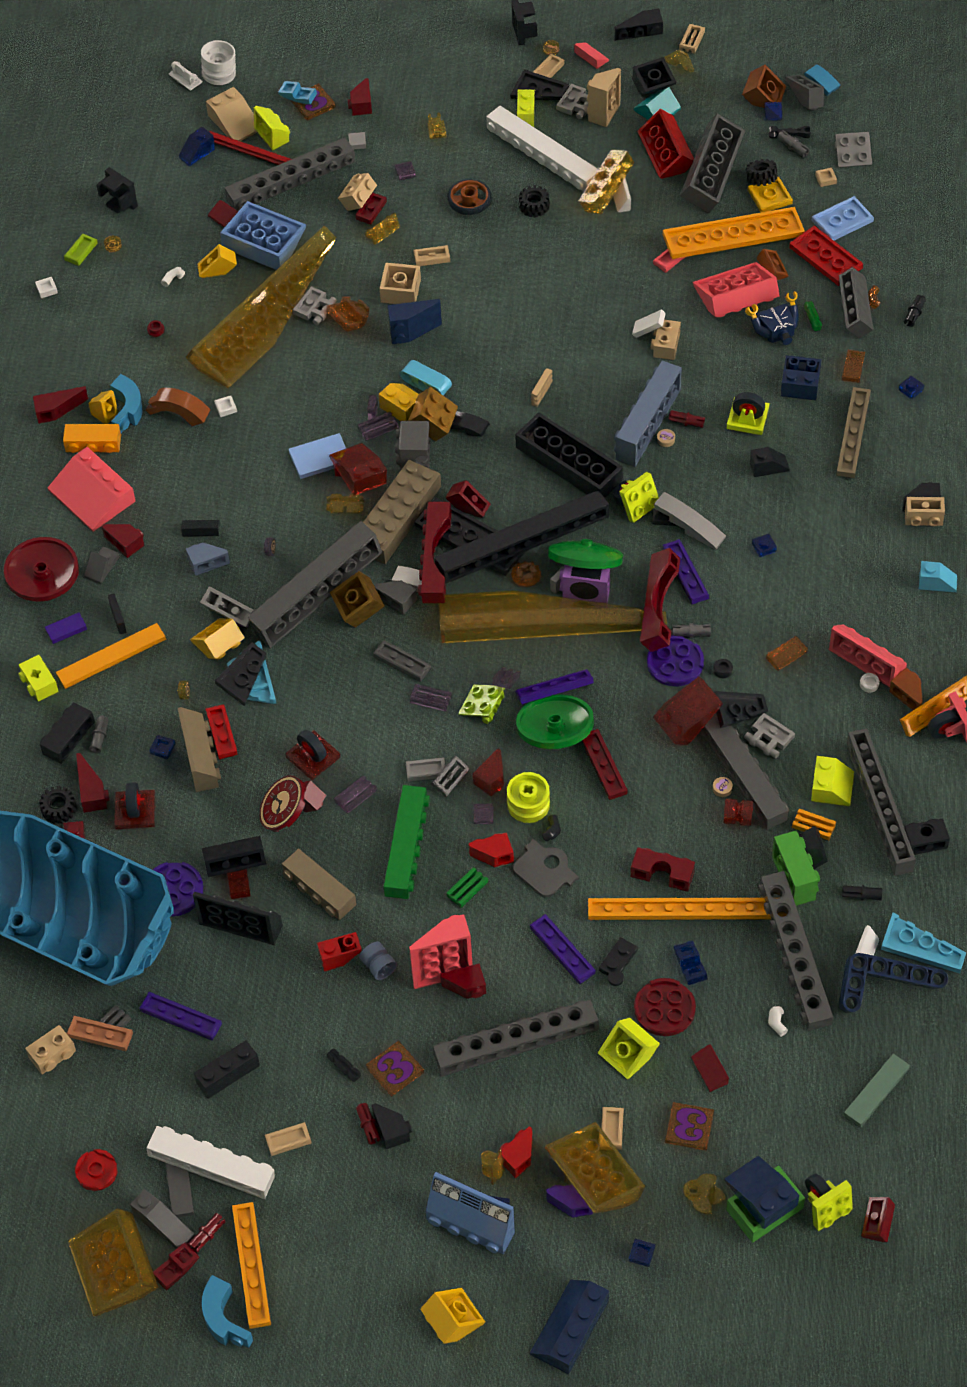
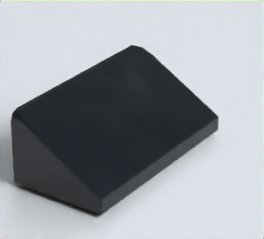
[181,520,220,537]

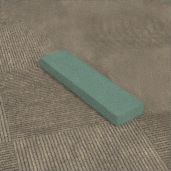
[844,1054,910,1128]

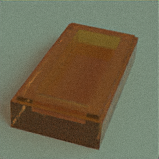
[842,349,865,383]
[766,636,808,671]

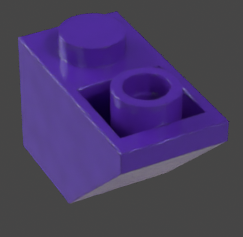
[546,1181,593,1218]

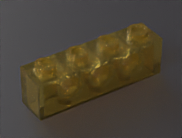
[579,149,635,214]

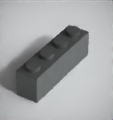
[839,267,873,338]

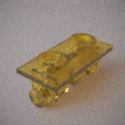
[365,212,400,245]
[326,494,364,513]
[481,1149,504,1185]

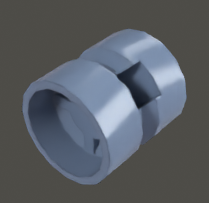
[359,941,397,980]

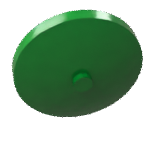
[548,539,623,569]
[516,694,594,749]

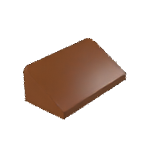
[757,249,789,280]

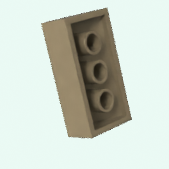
[178,707,221,792]

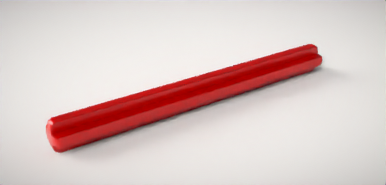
[206,131,292,165]

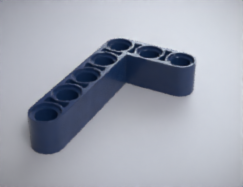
[839,953,948,1013]

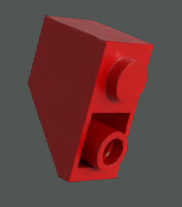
[468,832,514,867]
[317,932,362,971]
[498,1126,533,1178]

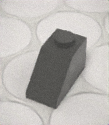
[374,580,417,615]

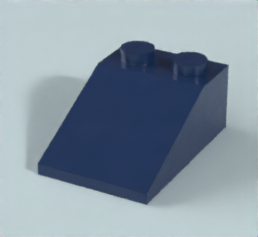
[387,299,442,344]
[724,1156,800,1229]

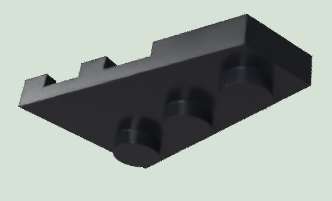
[510,69,569,100]
[215,642,267,706]
[711,691,768,728]

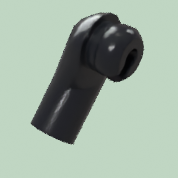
[542,815,561,841]

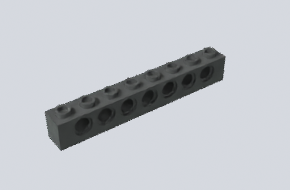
[224,138,355,211]
[847,728,916,876]
[758,871,833,1031]
[433,999,599,1077]

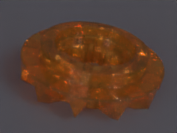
[511,560,541,587]

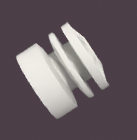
[201,40,236,85]

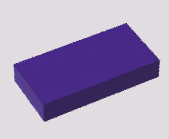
[45,612,87,644]

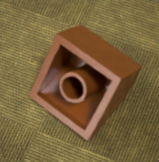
[742,65,786,109]

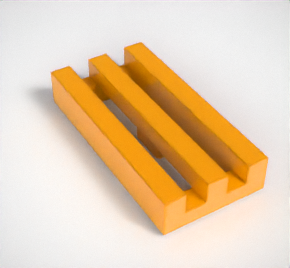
[792,809,836,841]

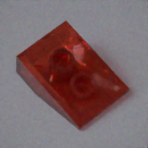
[329,443,387,496]
[653,676,723,745]

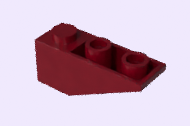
[33,386,88,424]

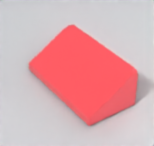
[574,43,609,69]

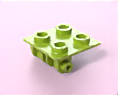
[458,684,505,724]

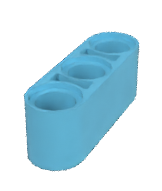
[400,360,452,396]

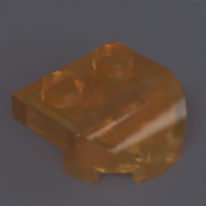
[326,296,370,331]

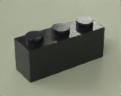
[40,702,95,764]
[202,836,267,877]
[194,1040,260,1099]

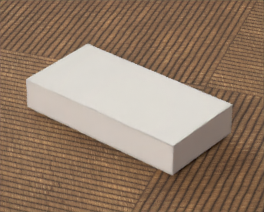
[632,309,666,338]

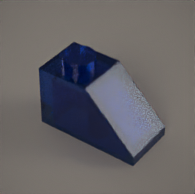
[179,127,215,166]

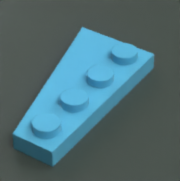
[881,912,966,973]

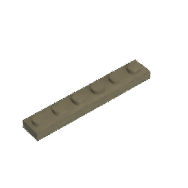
[836,387,871,478]

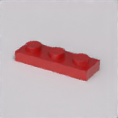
[206,704,238,759]

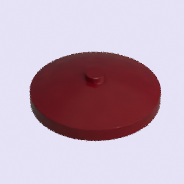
[4,537,79,602]

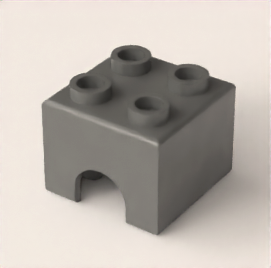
[395,421,431,471]

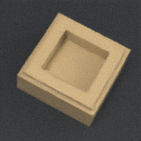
[815,168,837,187]

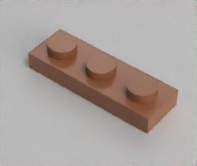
[67,1016,133,1051]

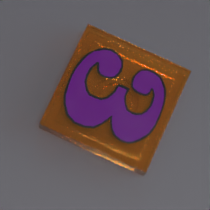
[291,83,336,121]
[366,1041,424,1096]
[665,1102,714,1151]

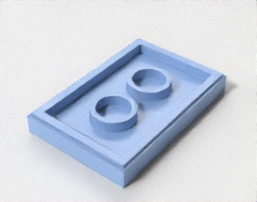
[811,196,874,240]
[288,433,348,479]

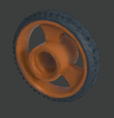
[447,179,492,215]

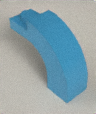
[110,374,143,433]
[202,1275,253,1348]

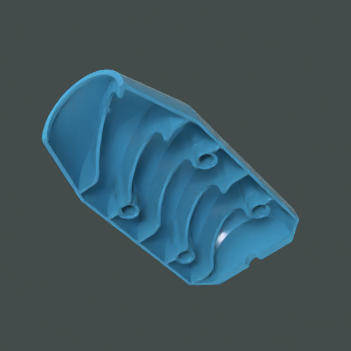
[0,811,173,986]

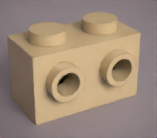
[338,173,377,211]
[651,320,681,360]
[905,497,945,526]
[25,1025,76,1074]

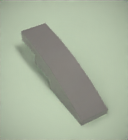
[654,492,726,550]

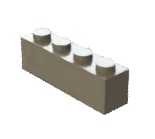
[282,848,356,920]

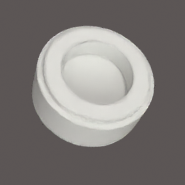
[860,673,880,693]

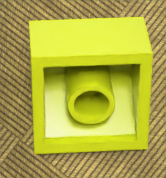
[254,106,290,151]
[811,756,854,806]
[598,1018,660,1079]

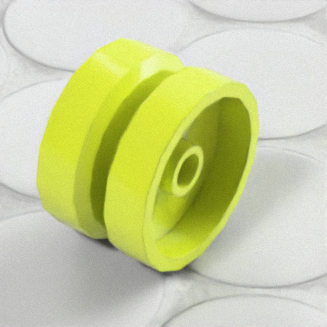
[507,772,550,823]

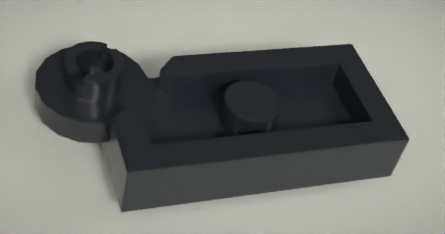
[599,937,638,986]

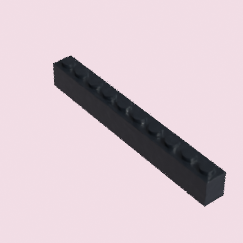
[434,491,609,584]

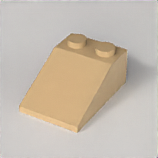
[206,87,257,141]

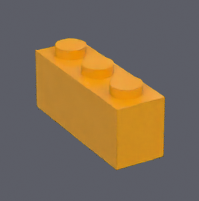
[63,424,121,453]

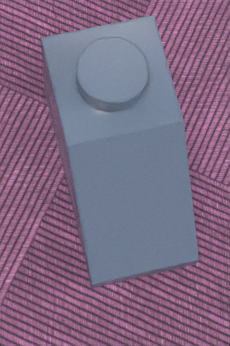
[186,543,230,576]

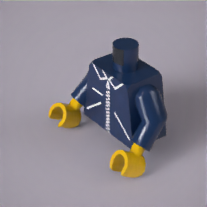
[745,291,799,345]

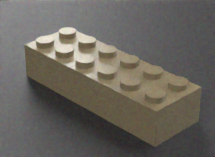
[363,460,441,565]

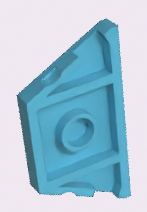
[227,641,276,704]

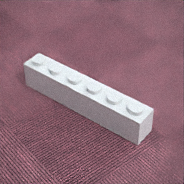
[147,1126,275,1199]

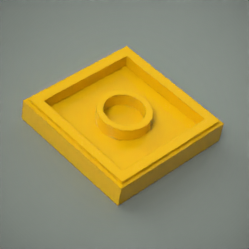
[747,177,793,213]

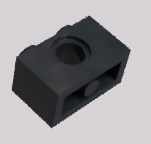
[904,818,950,855]

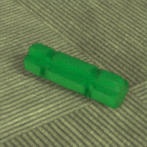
[804,301,822,331]

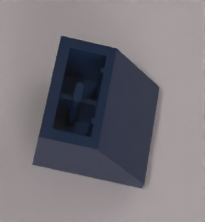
[781,355,822,400]

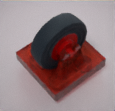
[285,730,341,780]
[115,783,156,829]

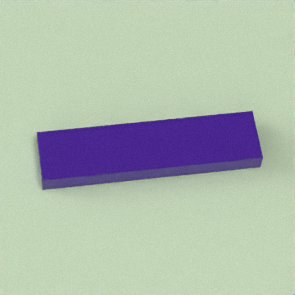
[663,539,709,605]
[515,669,594,704]
[530,914,596,984]
[139,992,222,1041]

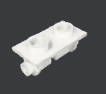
[168,61,203,91]

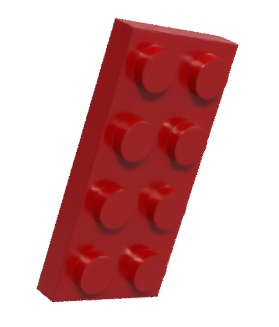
[789,226,863,286]

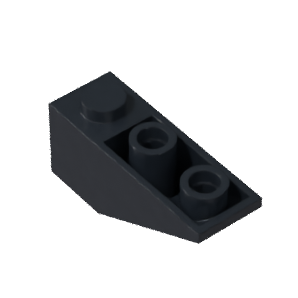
[614,8,663,41]

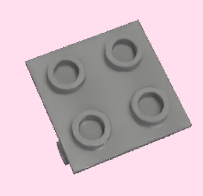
[835,132,872,167]

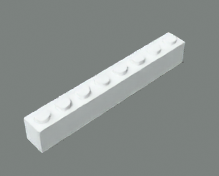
[486,106,600,193]

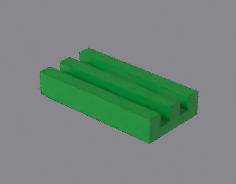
[446,867,488,908]

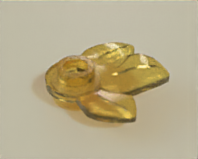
[683,1173,726,1214]

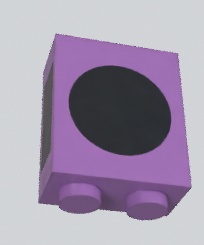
[559,565,610,604]

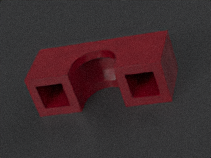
[630,847,695,892]

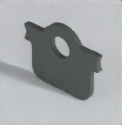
[513,839,579,897]

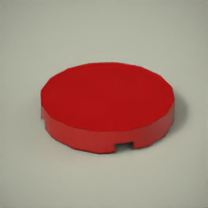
[75,1149,118,1191]

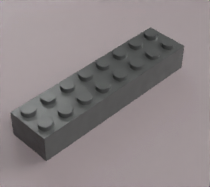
[248,521,383,648]

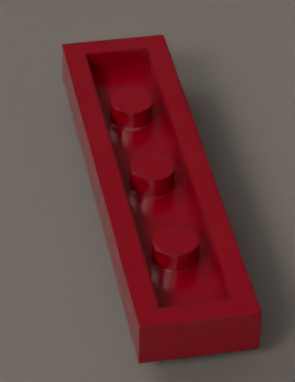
[581,729,628,800]

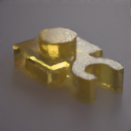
[427,112,446,139]

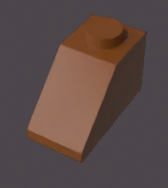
[889,668,922,710]

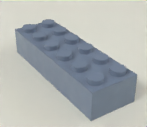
[614,361,682,467]

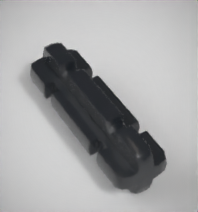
[327,1049,361,1082]

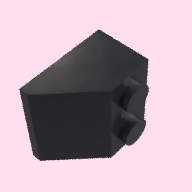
[632,57,676,94]

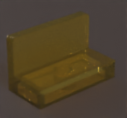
[664,50,695,72]

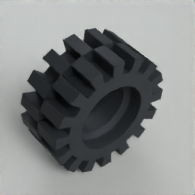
[746,159,778,186]
[519,185,550,217]
[39,786,77,824]

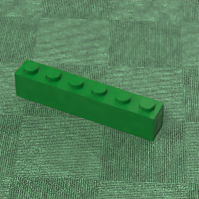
[384,785,430,899]

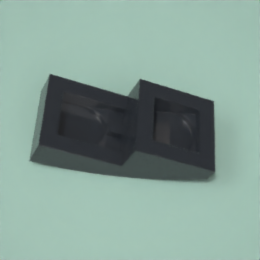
[450,411,490,437]

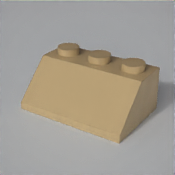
[587,68,621,127]

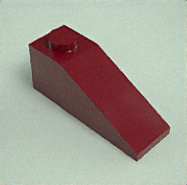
[76,753,110,812]

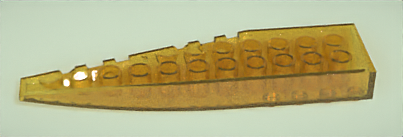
[185,225,337,389]
[439,590,668,643]

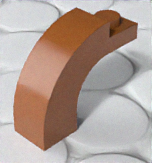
[146,388,211,426]

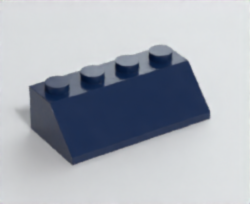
[530,1280,609,1374]

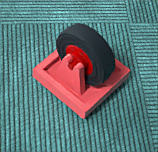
[928,691,967,743]

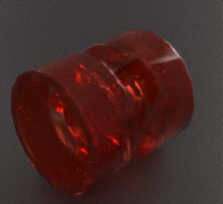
[723,798,753,826]

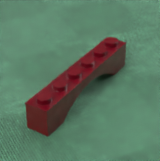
[418,502,452,603]
[640,548,680,652]

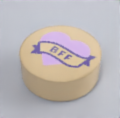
[657,429,675,447]
[713,777,733,797]

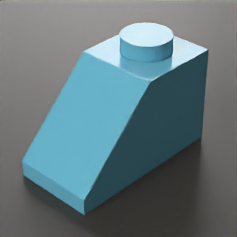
[918,561,957,592]

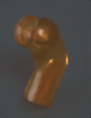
[868,285,880,309]

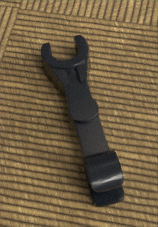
[768,126,811,138]

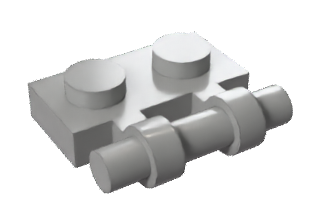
[556,84,588,119]
[293,286,337,325]
[744,713,795,759]

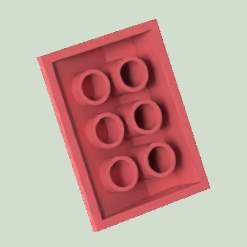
[693,262,780,317]
[47,447,136,532]
[409,914,473,989]

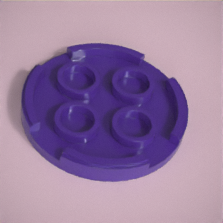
[647,636,704,687]
[153,862,203,917]

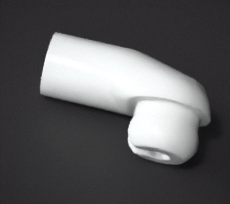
[161,267,185,287]
[768,1006,788,1037]

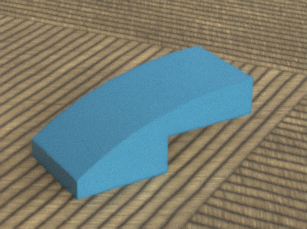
[804,65,840,96]
[278,81,317,105]

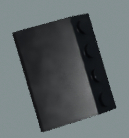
[193,892,283,945]

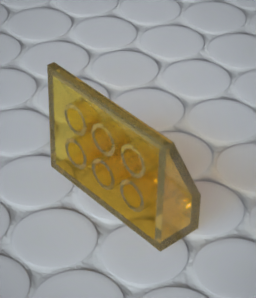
[545,1122,645,1213]
[68,1208,158,1316]

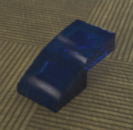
[674,940,708,985]

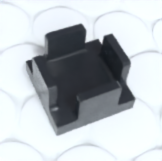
[511,0,538,46]
[96,167,138,214]

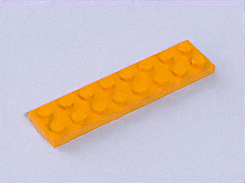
[662,207,805,259]

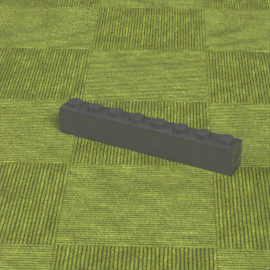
[689,694,789,830]

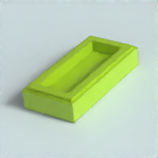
[64,234,98,266]

